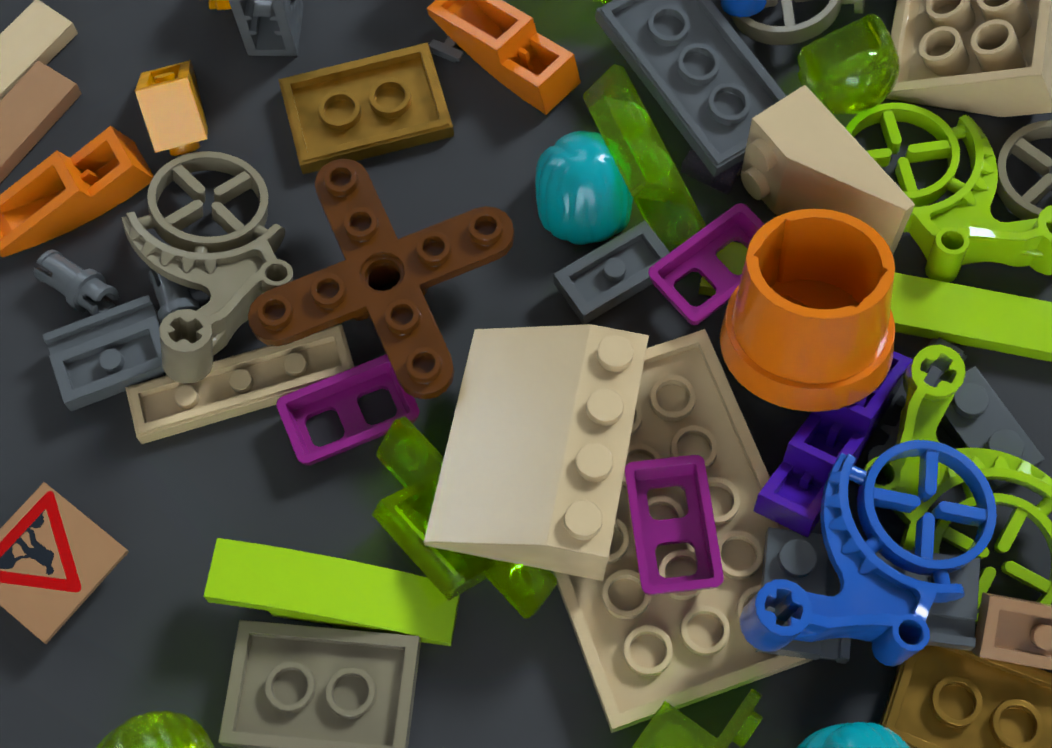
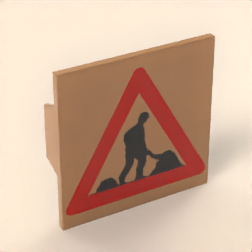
[0,482,129,644]

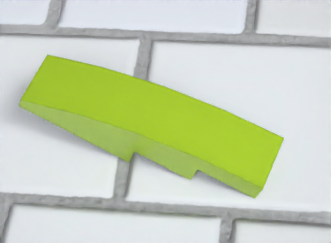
[203,538,461,646]

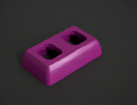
[648,203,764,325]
[276,354,420,465]
[625,455,724,596]

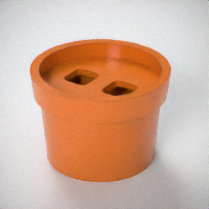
[720,209,895,412]

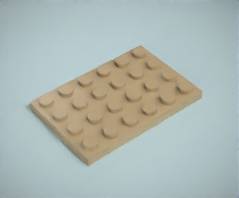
[552,329,812,733]

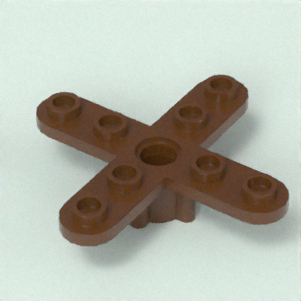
[248,158,515,400]

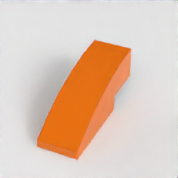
[426,0,581,115]
[0,126,154,257]

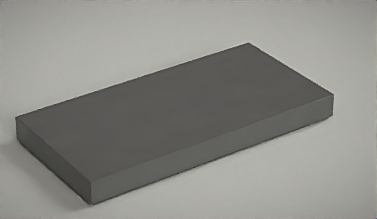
[595,0,786,177]

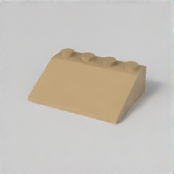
[881,0,1052,117]
[424,324,649,581]

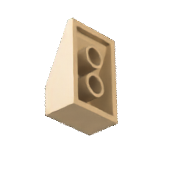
[741,85,915,254]

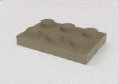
[218,620,421,748]

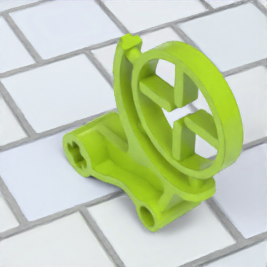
[846,103,1052,283]
[858,344,1052,624]

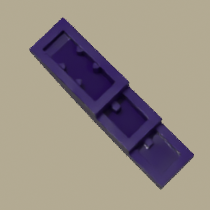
[753,351,913,538]

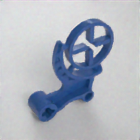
[740,440,997,666]

